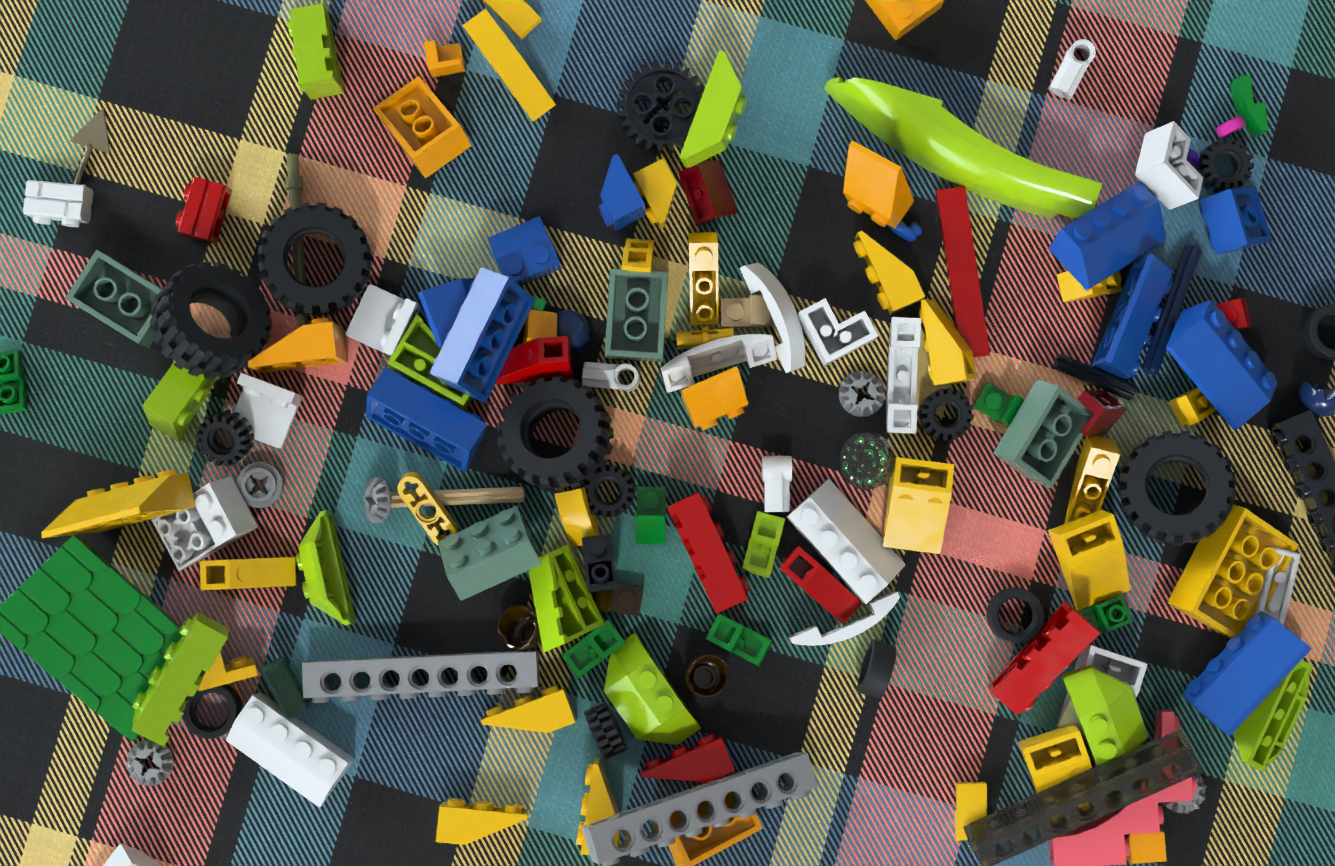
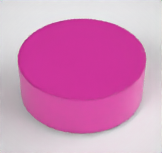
[1215,116,1247,139]

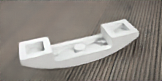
[740,263,805,373]
[886,317,921,434]
[661,334,777,393]
[788,591,900,646]

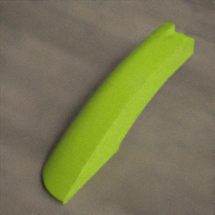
[824,77,1102,219]

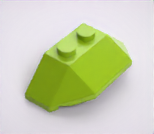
[679,50,747,168]
[296,510,357,626]
[604,633,701,745]
[1234,660,1313,772]
[1062,665,1149,774]

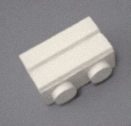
[23,180,94,227]

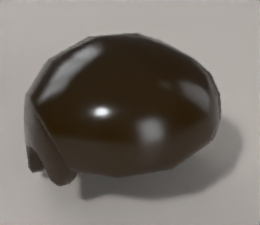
[497,604,541,652]
[685,653,729,698]

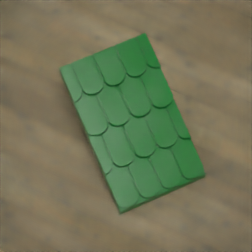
[0,535,182,741]

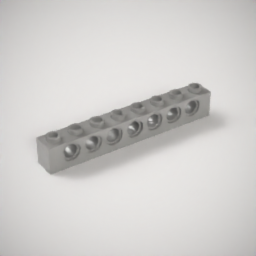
[302,650,540,703]
[582,752,818,866]

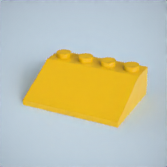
[41,469,196,538]
[1167,504,1299,639]

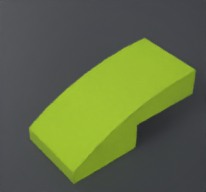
[741,511,785,578]

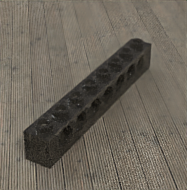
[963,728,1203,866]

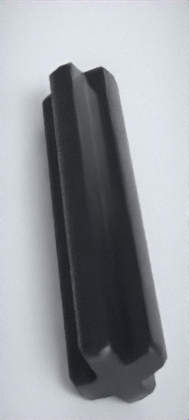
[1053,354,1137,400]

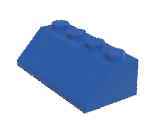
[1048,181,1166,291]
[1091,253,1173,380]
[430,268,536,403]
[1166,300,1278,430]
[366,367,487,473]
[1181,611,1311,736]

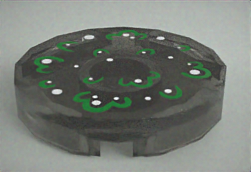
[839,432,895,490]

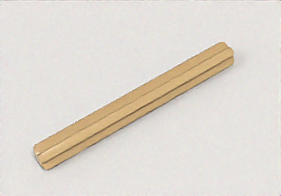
[390,487,525,508]

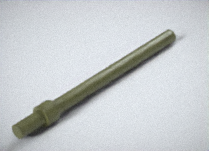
[285,154,309,325]

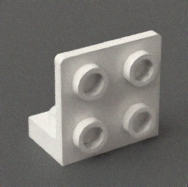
[346,284,421,356]
[234,373,303,449]

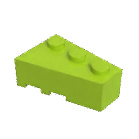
[287,3,344,100]
[387,315,473,412]
[142,362,220,442]
[528,544,604,653]

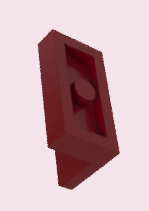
[678,160,737,226]
[1077,390,1127,436]

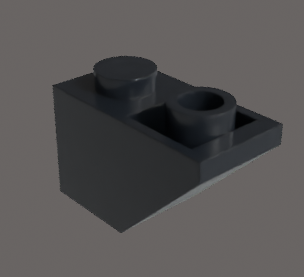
[582,534,618,593]

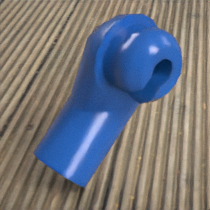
[887,220,922,242]

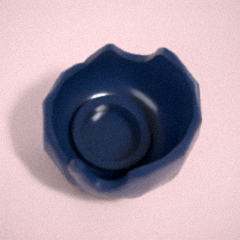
[557,309,592,355]
[1299,381,1335,417]

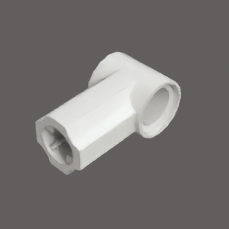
[1048,39,1096,100]
[582,362,641,392]
[762,456,792,512]

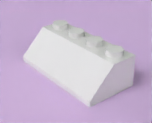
[786,479,906,604]
[226,692,354,807]

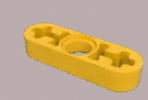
[397,472,458,545]

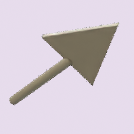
[70,107,110,185]

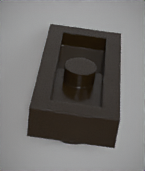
[586,581,644,616]

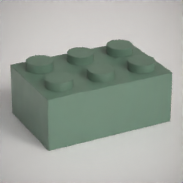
[65,249,162,348]
[605,269,668,362]
[993,379,1094,489]
[437,506,541,601]

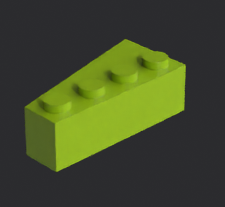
[132,611,228,747]

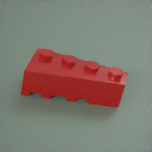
[667,492,750,614]
[988,601,1100,716]

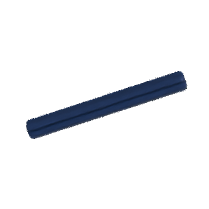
[1142,244,1201,376]

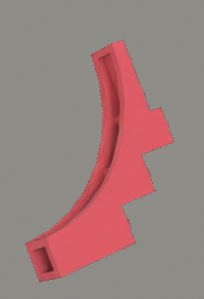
[1048,709,1197,866]

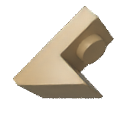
[720,295,776,328]

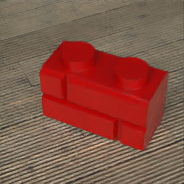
[176,177,232,245]

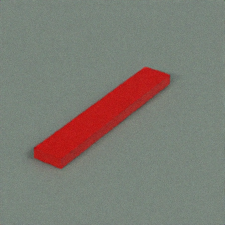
[935,186,990,358]

